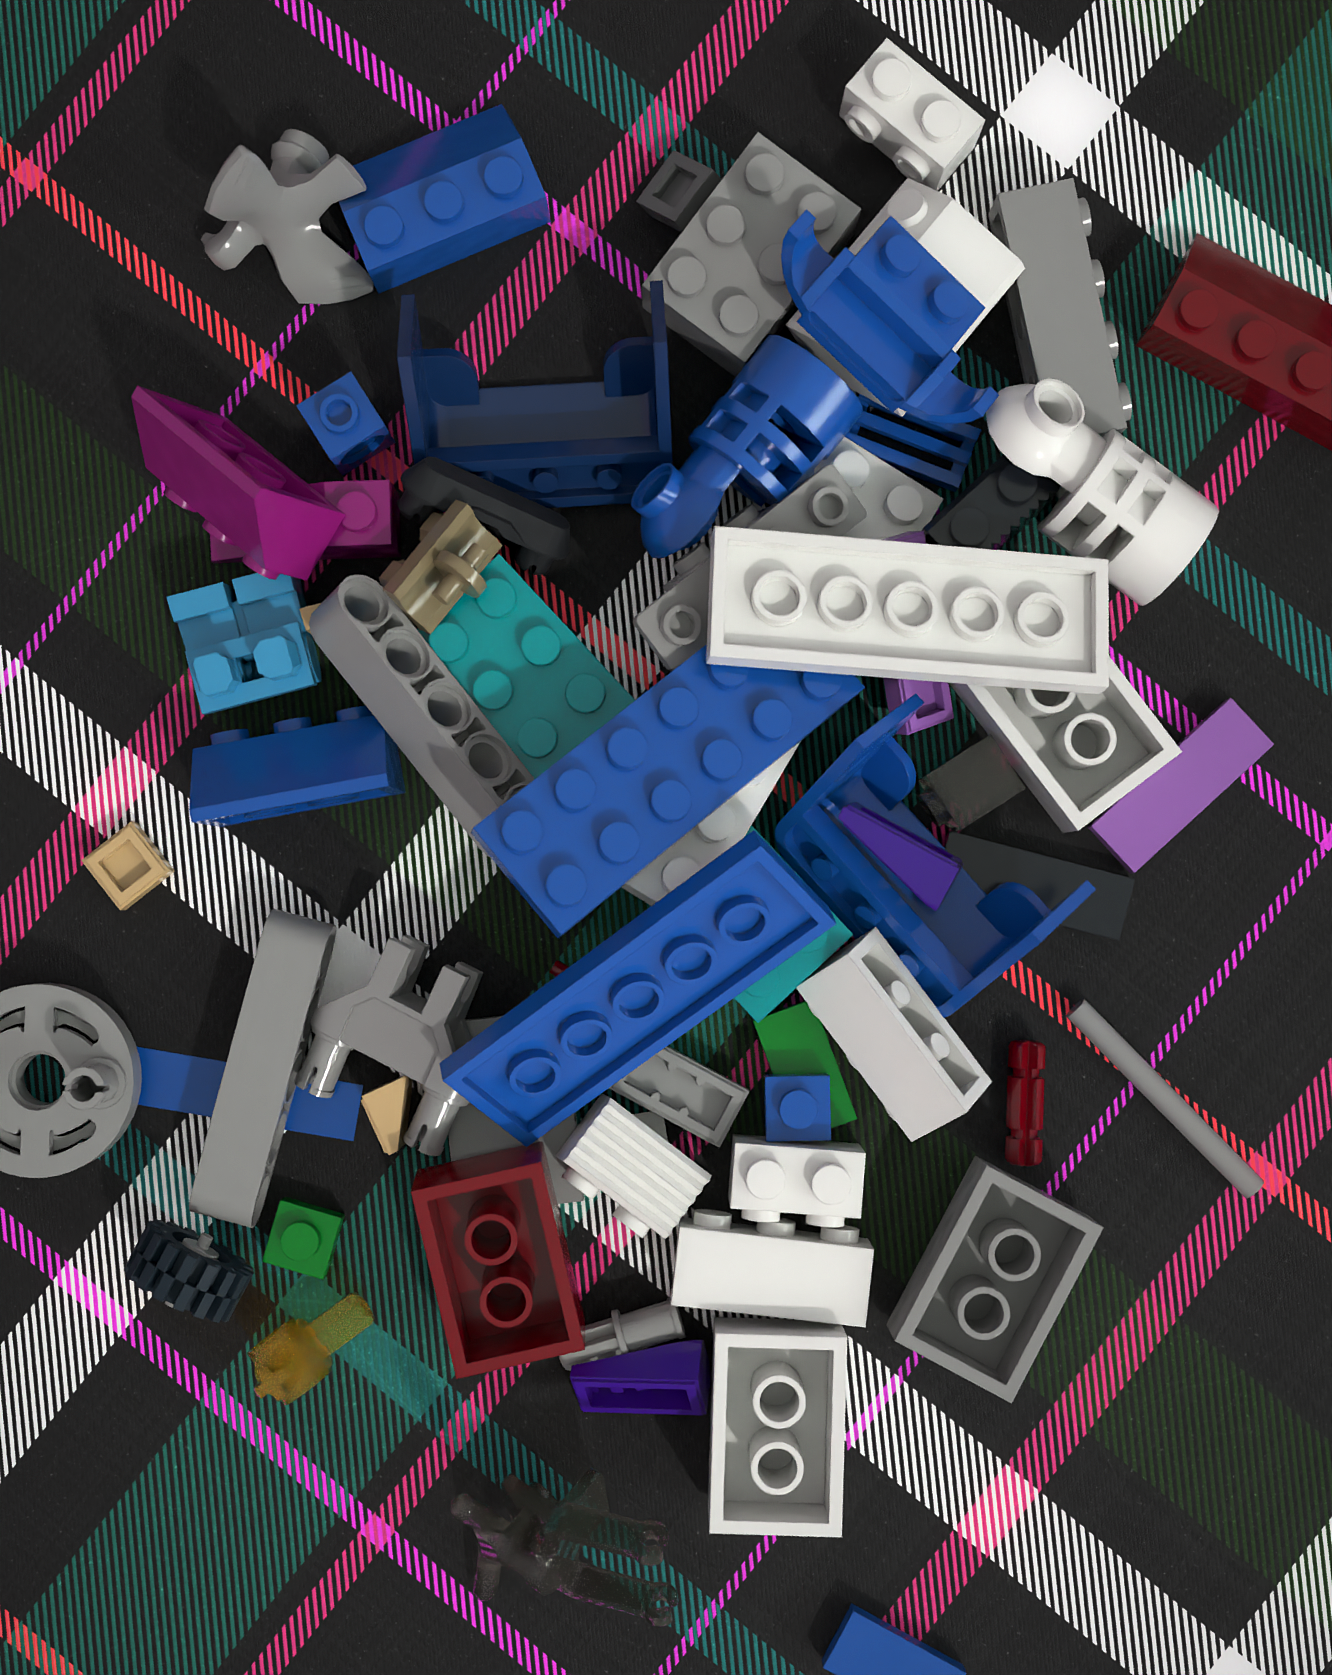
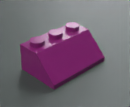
[131,385,346,581]

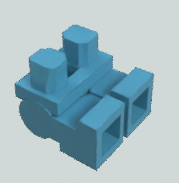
[166,573,321,715]

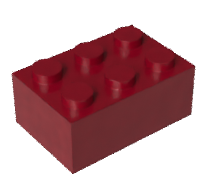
[411,1141,585,1379]

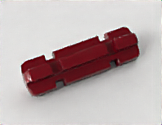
[1005,1040,1046,1166]

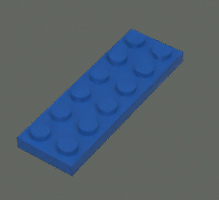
[471,644,865,938]
[439,830,837,1147]

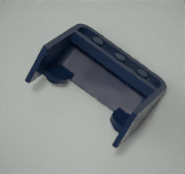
[397,280,672,513]

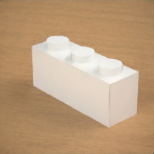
[796,927,992,1142]
[671,1209,874,1327]

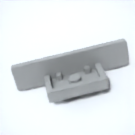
[633,464,867,671]

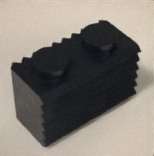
[922,454,1058,550]

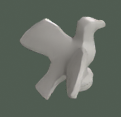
[201,129,374,304]

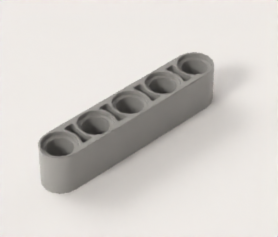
[309,574,534,858]
[189,909,337,1228]

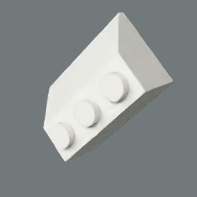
[786,178,1025,417]

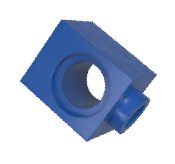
[296,371,396,476]

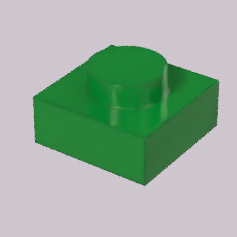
[262,1197,345,1280]

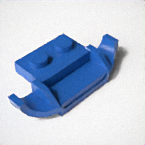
[781,209,999,424]

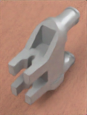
[294,935,484,1156]

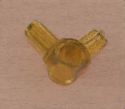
[247,1292,374,1406]

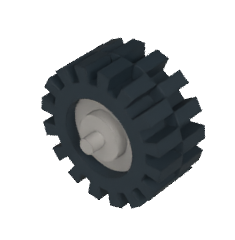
[124,1219,254,1323]

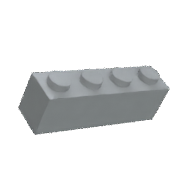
[988,178,1132,437]

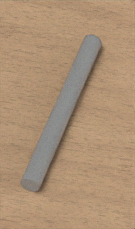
[1066,999,1264,1198]

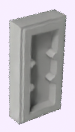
[609,1046,749,1148]

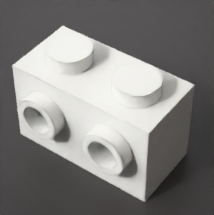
[839,38,985,191]
[728,1134,866,1227]

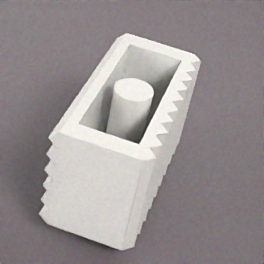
[555,1094,712,1239]

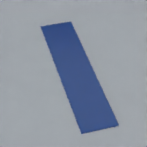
[137,1047,363,1141]

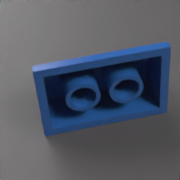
[339,104,551,294]
[189,706,406,827]

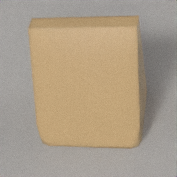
[361,1075,413,1155]

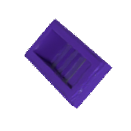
[838,802,964,911]
[570,1340,711,1415]

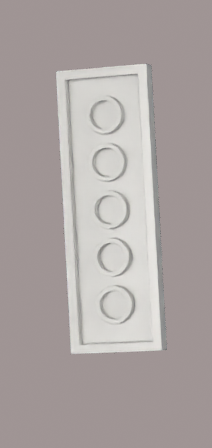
[706,526,1109,694]

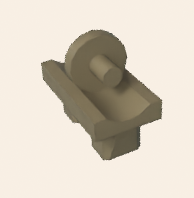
[379,500,503,634]

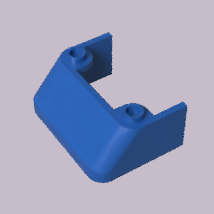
[775,693,1096,1018]

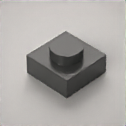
[636,150,722,233]

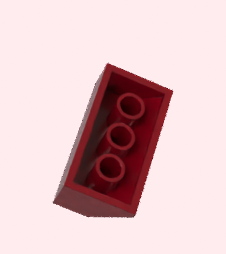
[1135,233,1332,451]

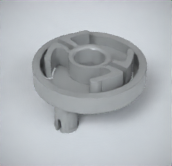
[0,983,142,1178]

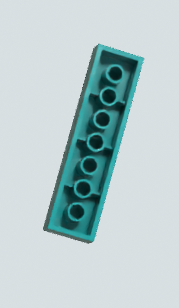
[417,554,853,1023]

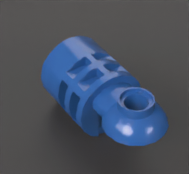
[631,335,863,558]

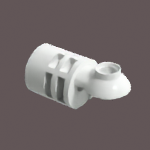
[986,378,1219,606]

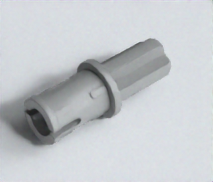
[559,1298,686,1371]

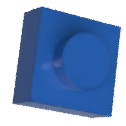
[764,1073,831,1142]

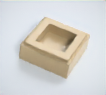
[81,821,175,910]

